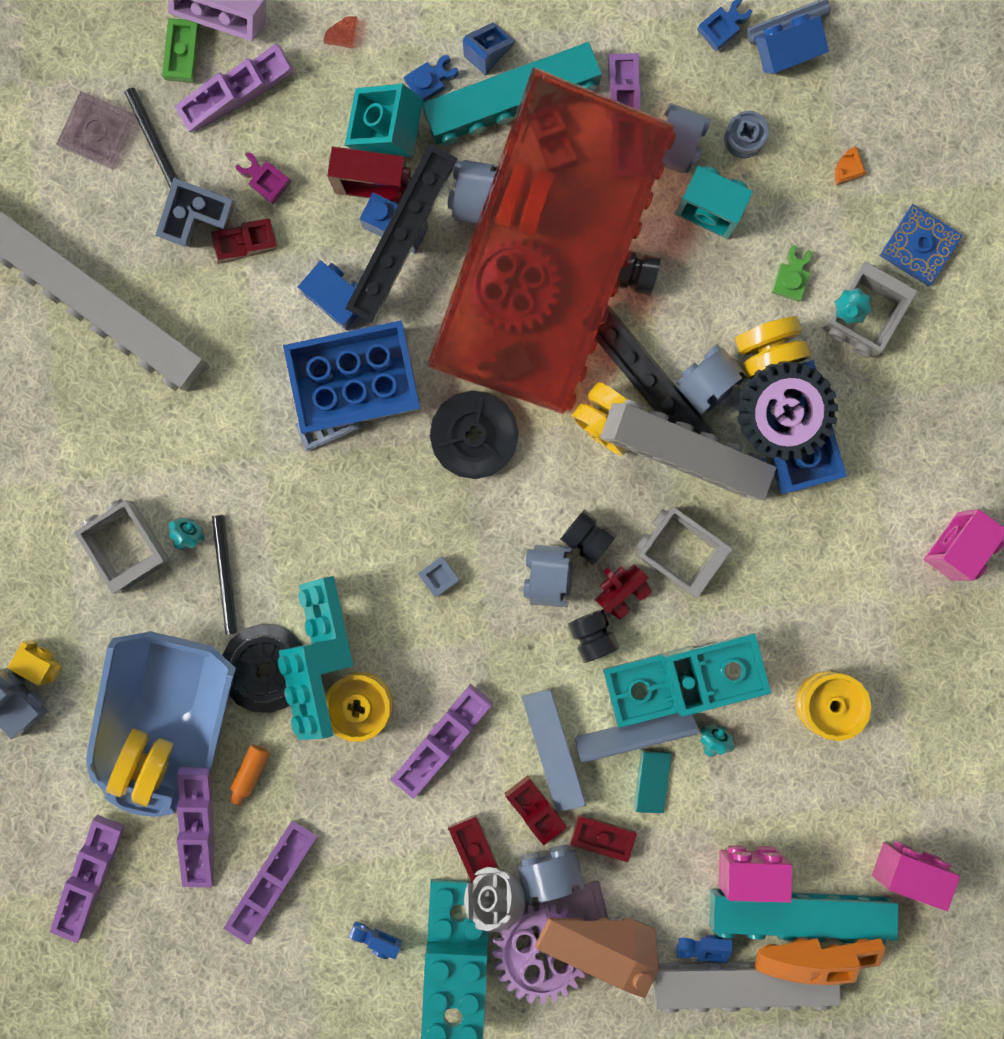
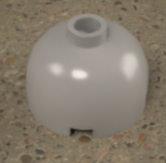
[464,867,526,932]

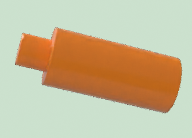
[229,744,271,806]

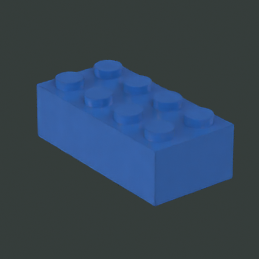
[750,360,847,495]

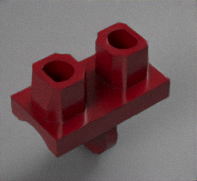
[594,564,652,620]

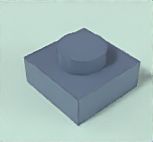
[418,556,460,598]

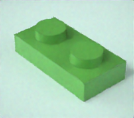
[162,18,200,83]

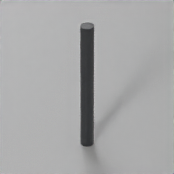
[124,88,178,188]
[212,515,237,635]

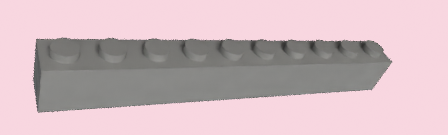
[0,211,208,392]

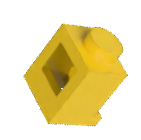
[7,640,62,686]

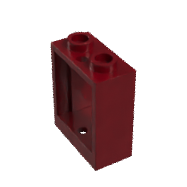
[327,146,412,203]

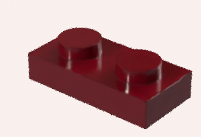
[448,814,500,883]
[570,814,637,862]

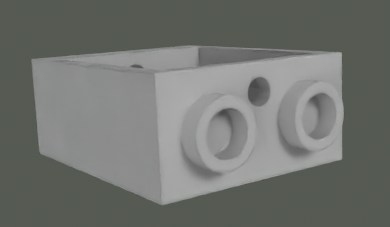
[823,261,917,358]
[74,499,171,594]
[635,506,732,598]

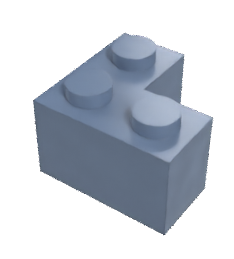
[155,178,236,247]
[0,668,48,739]

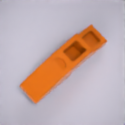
[755,938,886,985]

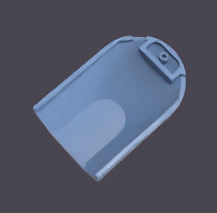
[86,631,236,817]

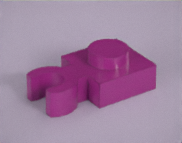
[235,152,291,205]

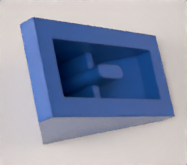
[463,22,515,75]

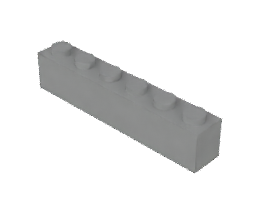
[600,400,776,501]
[653,961,841,1013]

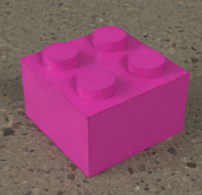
[923,509,1004,581]
[872,841,960,912]
[718,845,792,903]

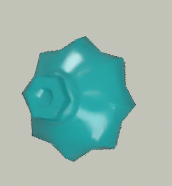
[834,288,873,324]
[168,517,204,550]
[700,723,735,757]

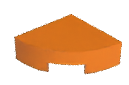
[835,146,866,185]

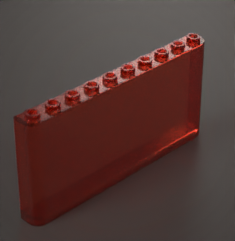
[427,67,676,415]

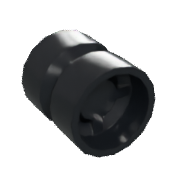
[610,247,661,296]
[560,509,617,565]
[567,609,619,663]

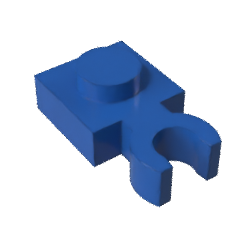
[697,0,752,51]
[403,55,458,102]
[348,921,402,959]
[676,935,732,963]

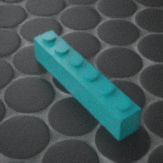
[422,41,602,146]
[709,889,899,945]

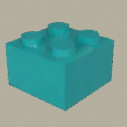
[344,83,424,157]
[675,165,753,240]

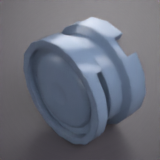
[724,111,769,159]

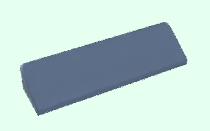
[522,688,586,812]
[575,713,699,763]

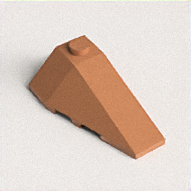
[534,918,659,999]

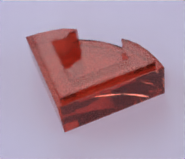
[323,16,358,48]

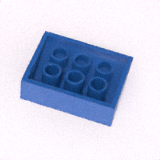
[283,320,420,434]

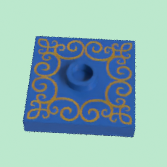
[879,204,963,287]

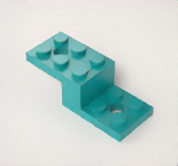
[278,576,354,740]
[602,633,772,728]
[421,879,488,1039]

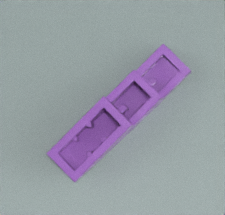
[174,43,295,133]
[608,53,642,177]
[391,683,494,799]
[177,767,214,888]
[50,814,125,943]
[223,821,317,945]

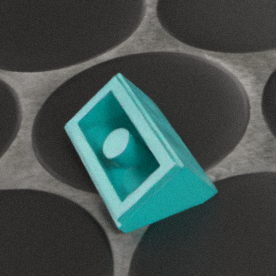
[634,749,671,813]

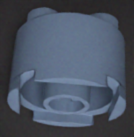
[649,103,711,174]
[448,160,502,226]
[676,344,748,416]
[523,545,573,608]
[517,844,585,904]

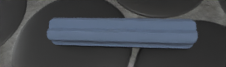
[746,0,831,45]

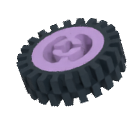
[736,361,838,460]

